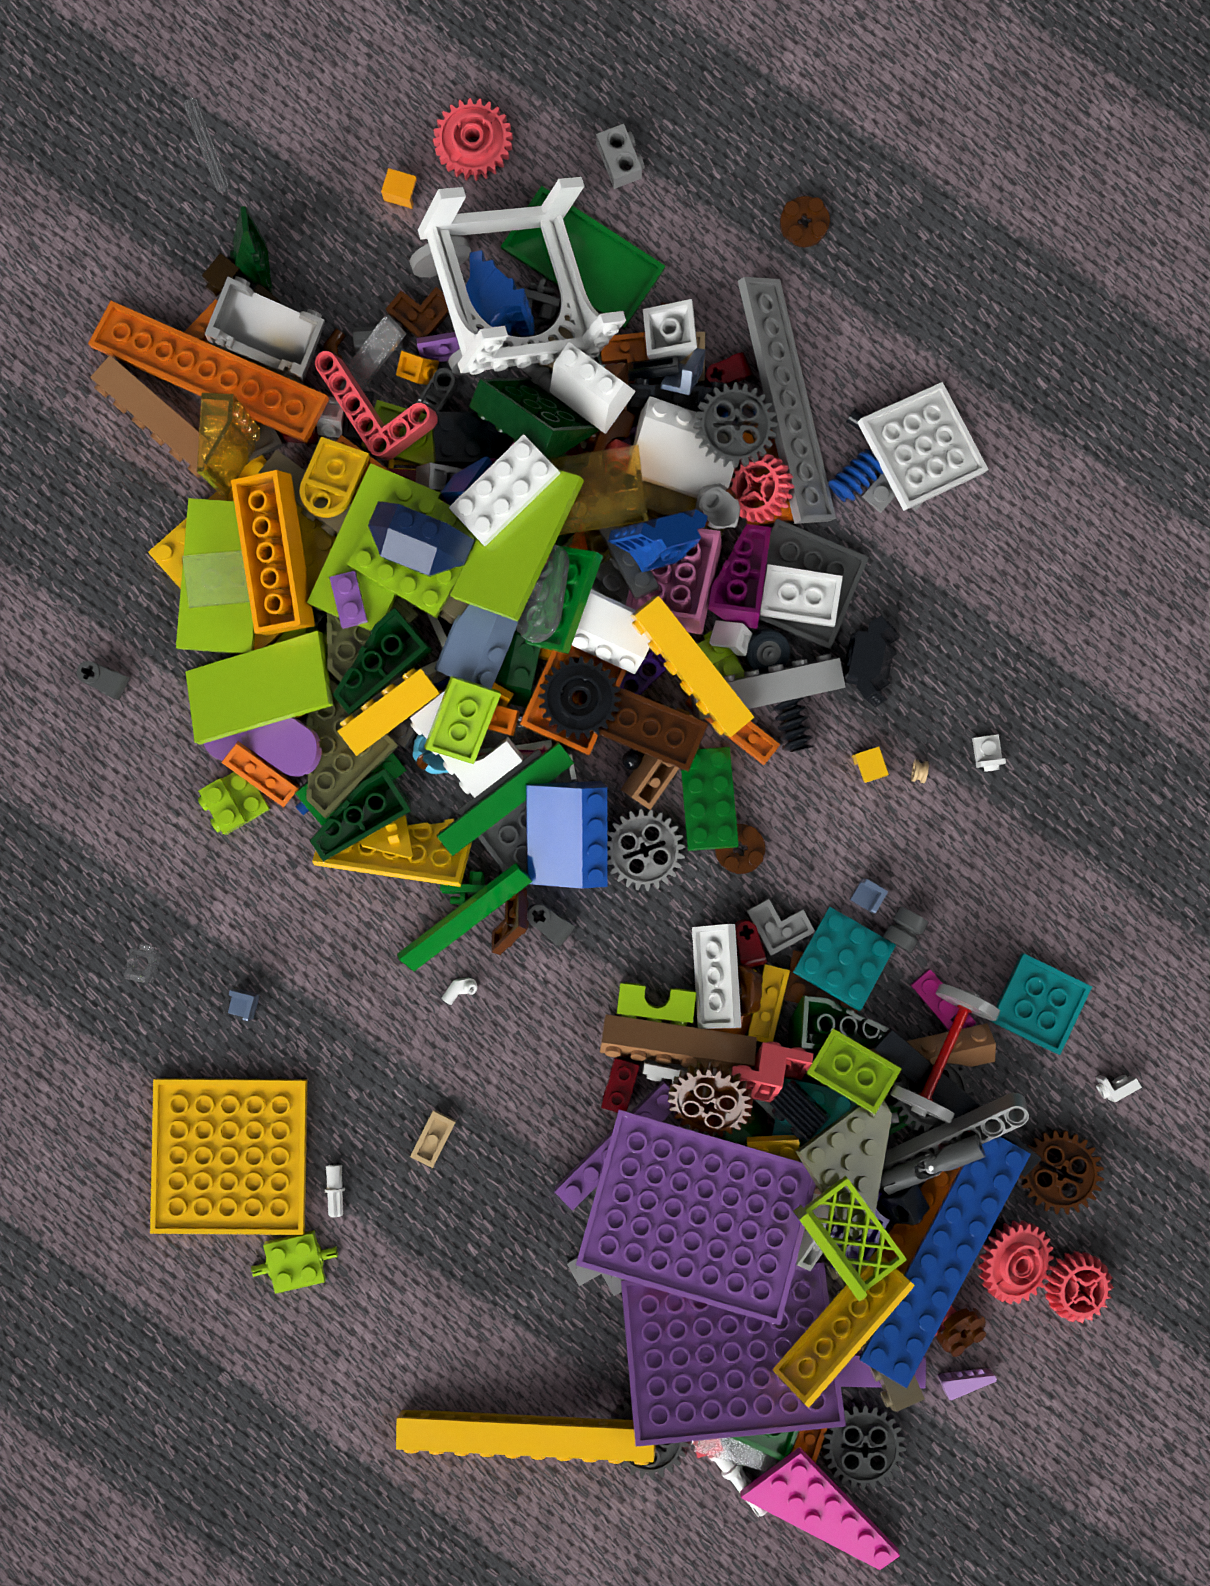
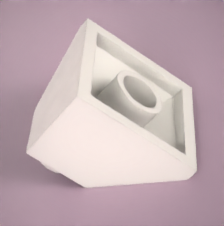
[643,299,697,362]

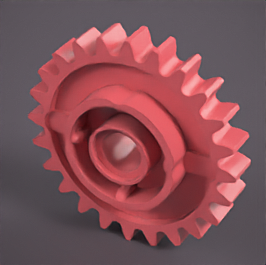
[433,98,513,181]
[978,1220,1054,1304]

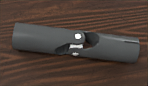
[881,1135,986,1195]

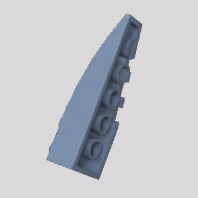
[434,604,518,688]

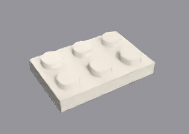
[759,564,843,627]

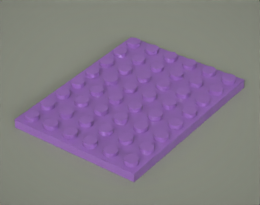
[576,1110,816,1325]
[621,1262,846,1447]

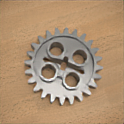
[607,809,685,891]

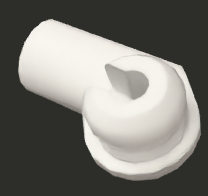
[441,977,478,1005]

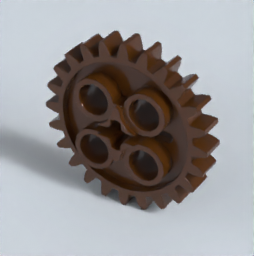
[668,1062,753,1137]
[1019,1130,1104,1215]

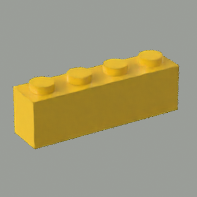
[337,668,440,756]

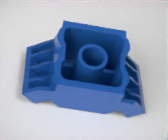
[466,250,534,337]
[608,509,708,573]

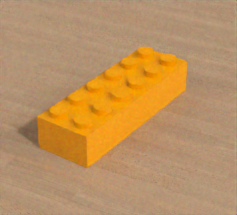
[231,470,315,635]

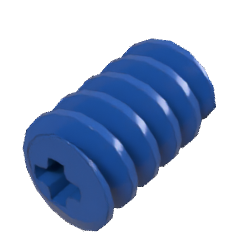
[828,449,884,502]

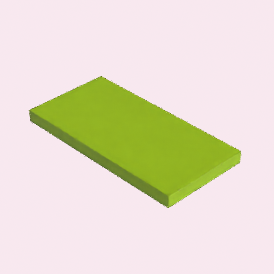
[307,463,442,631]
[450,470,584,622]
[176,498,255,654]
[185,631,333,744]

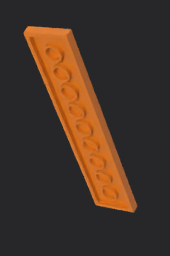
[88,301,329,443]

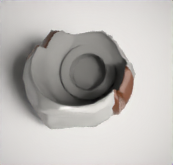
[695,483,740,529]

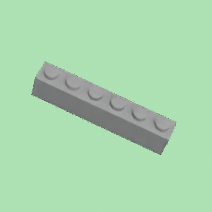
[690,654,845,720]

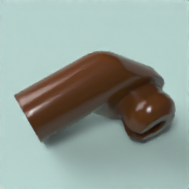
[323,328,346,366]

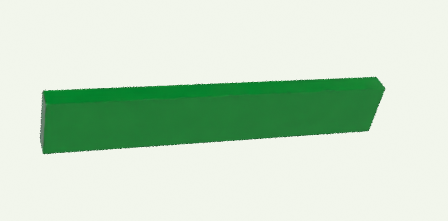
[437,742,574,856]
[397,863,532,971]

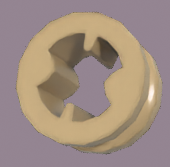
[911,759,929,783]

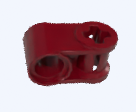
[704,352,754,387]
[735,919,766,967]

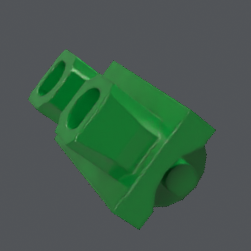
[440,872,486,906]

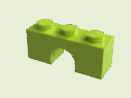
[617,982,696,1026]

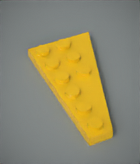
[312,819,472,887]

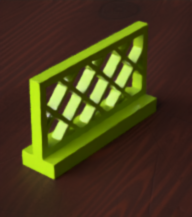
[793,1176,907,1302]

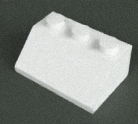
[550,342,636,434]
[572,589,650,674]

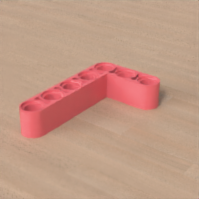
[315,351,438,460]

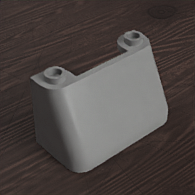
[205,276,325,383]

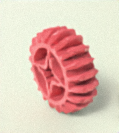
[729,454,795,523]
[1043,1251,1114,1323]

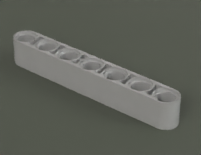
[879,1093,1029,1191]

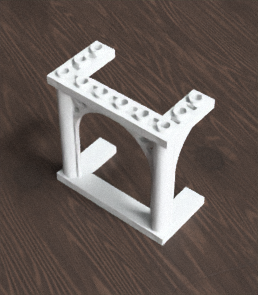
[418,177,626,375]

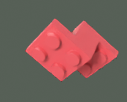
[731,1042,813,1103]

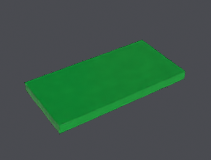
[501,186,665,329]

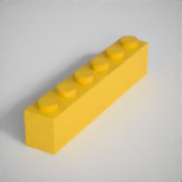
[630,596,754,737]

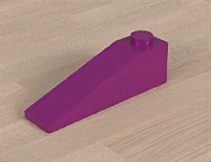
[708,524,772,629]

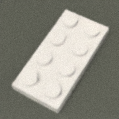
[449,434,560,546]
[692,924,741,1029]

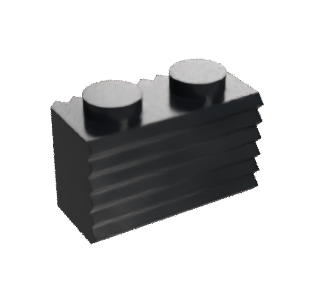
[770,1080,831,1141]

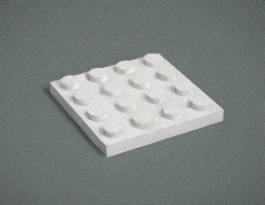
[857,382,989,511]

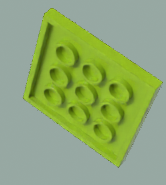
[347,477,477,618]

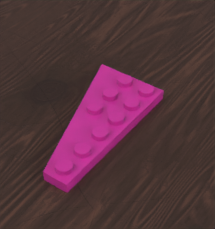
[740,1447,900,1570]

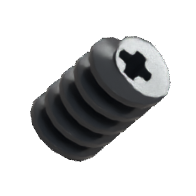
[773,698,815,752]

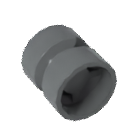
[883,906,929,953]

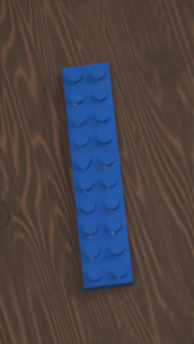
[859,1136,1031,1388]

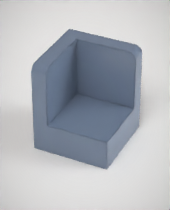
[849,878,888,913]
[228,988,260,1021]

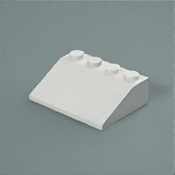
[627,396,743,498]

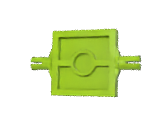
[251,1230,339,1294]

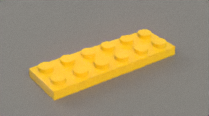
[772,1251,915,1408]

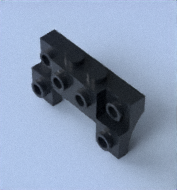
[627,378,731,412]

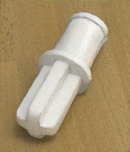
[325,1165,345,1217]

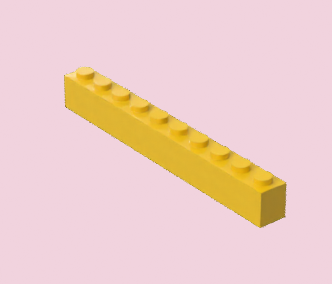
[396,1410,656,1465]

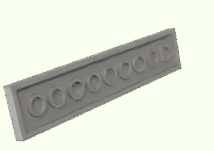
[738,277,836,524]

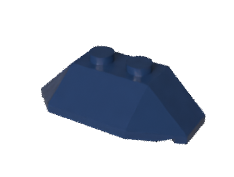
[368,501,475,577]

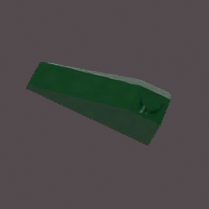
[230,206,272,294]
[788,996,889,1050]

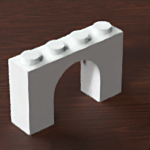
[410,689,524,798]

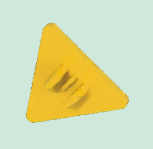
[360,814,413,859]

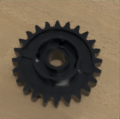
[538,656,621,740]

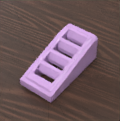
[937,1368,997,1400]

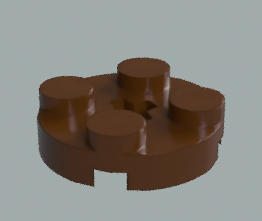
[780,196,830,248]
[715,824,766,874]
[738,965,763,1016]
[937,1308,986,1357]

